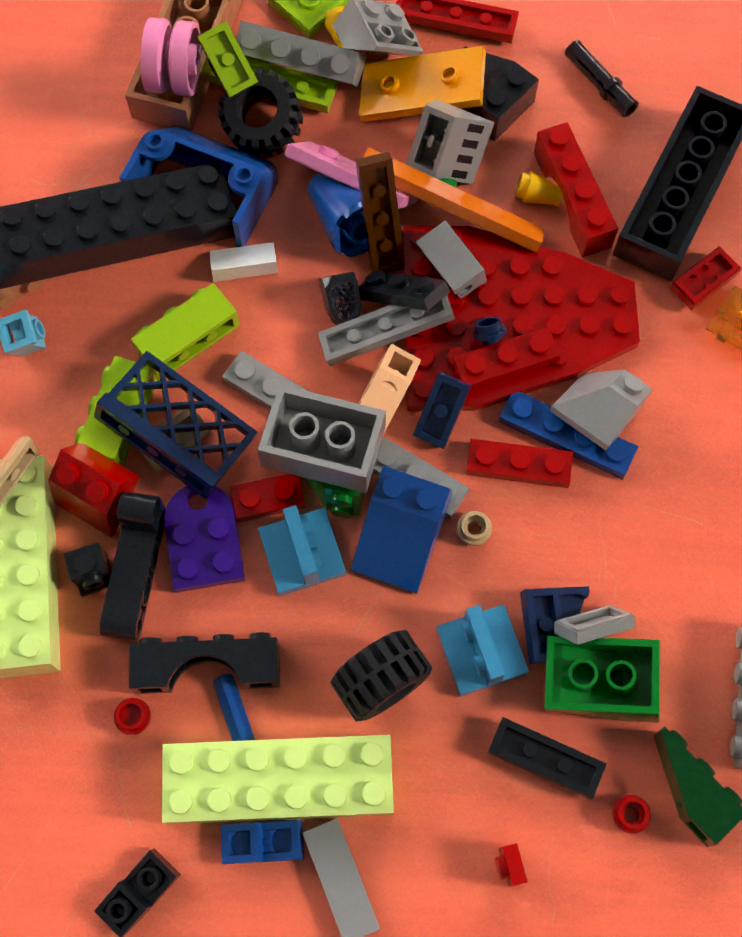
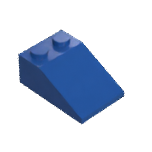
[351,466,453,594]

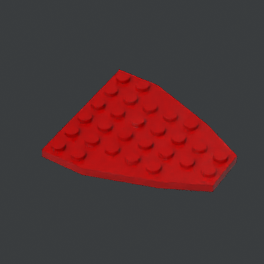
[403,226,640,411]

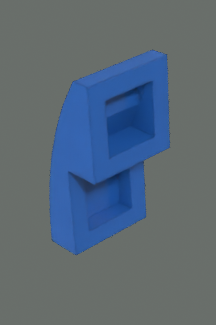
[221,820,304,865]

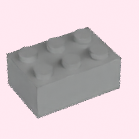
[258,384,386,493]

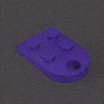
[164,486,245,593]

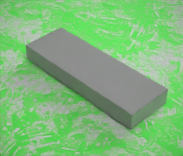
[303,818,380,937]

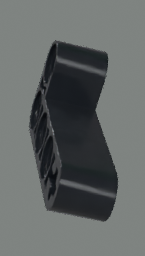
[100,491,166,641]

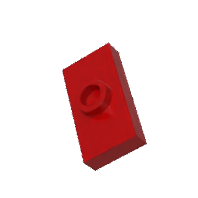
[669,246,742,311]

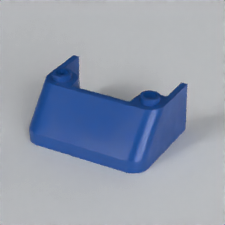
[119,127,278,247]

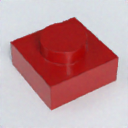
[495,843,528,887]

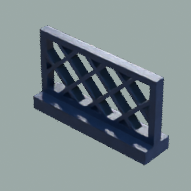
[94,351,258,499]

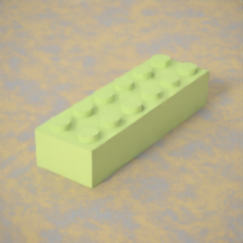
[0,455,61,678]
[162,735,394,824]

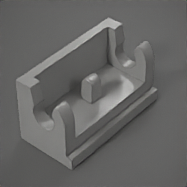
[416,221,487,298]

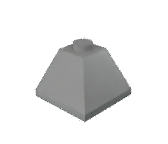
[549,370,653,450]

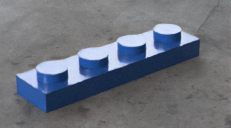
[498,391,639,480]

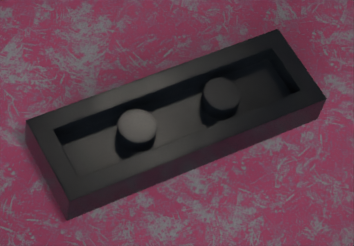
[358,271,450,311]
[487,717,607,800]

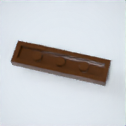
[355,151,404,273]

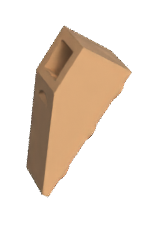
[359,343,421,433]

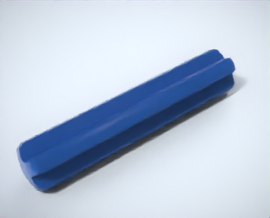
[213,674,255,741]

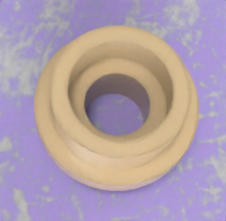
[457,511,492,546]

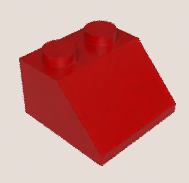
[48,442,140,537]

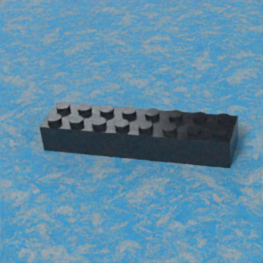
[0,162,237,289]

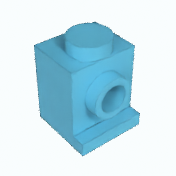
[0,310,46,356]

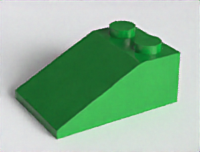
[544,636,660,723]

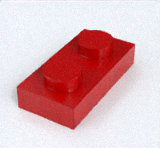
[230,474,306,523]

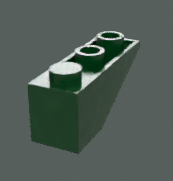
[653,727,742,847]

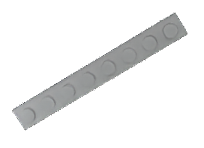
[222,351,470,520]

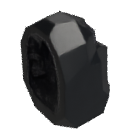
[318,272,362,325]

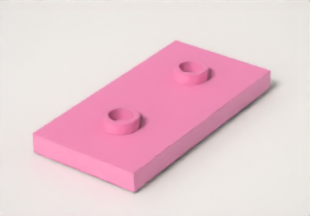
[284,141,419,209]

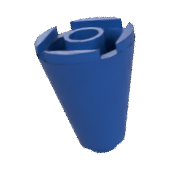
[308,173,368,257]

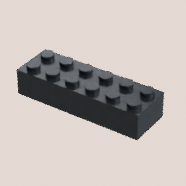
[612,86,742,282]

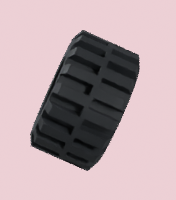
[218,68,303,158]
[330,630,432,721]

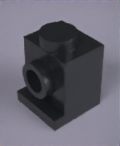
[64,543,112,597]

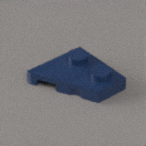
[520,586,590,664]

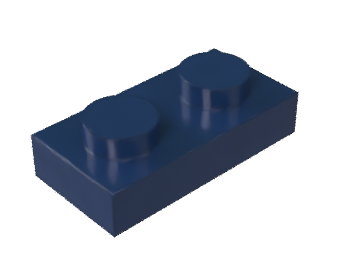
[413,371,472,449]

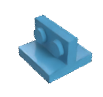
[258,505,346,596]
[436,605,529,697]

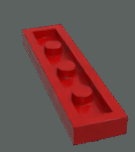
[396,0,519,44]

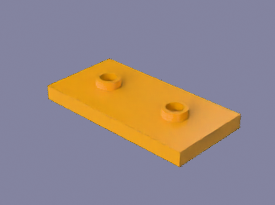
[359,45,486,122]

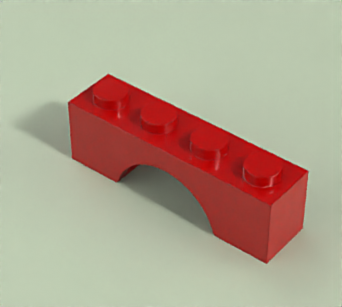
[533,122,619,258]

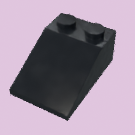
[462,46,539,141]

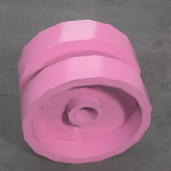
[141,17,201,97]

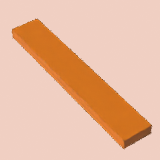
[364,147,544,252]

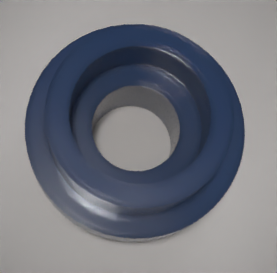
[473,316,507,345]

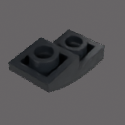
[94,848,181,937]

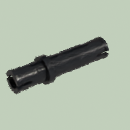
[565,40,639,117]

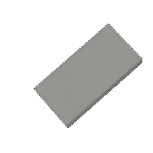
[554,605,635,645]

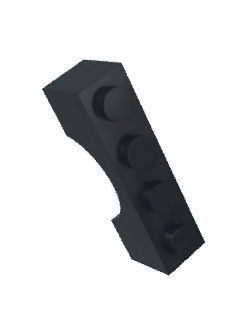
[129,632,280,694]

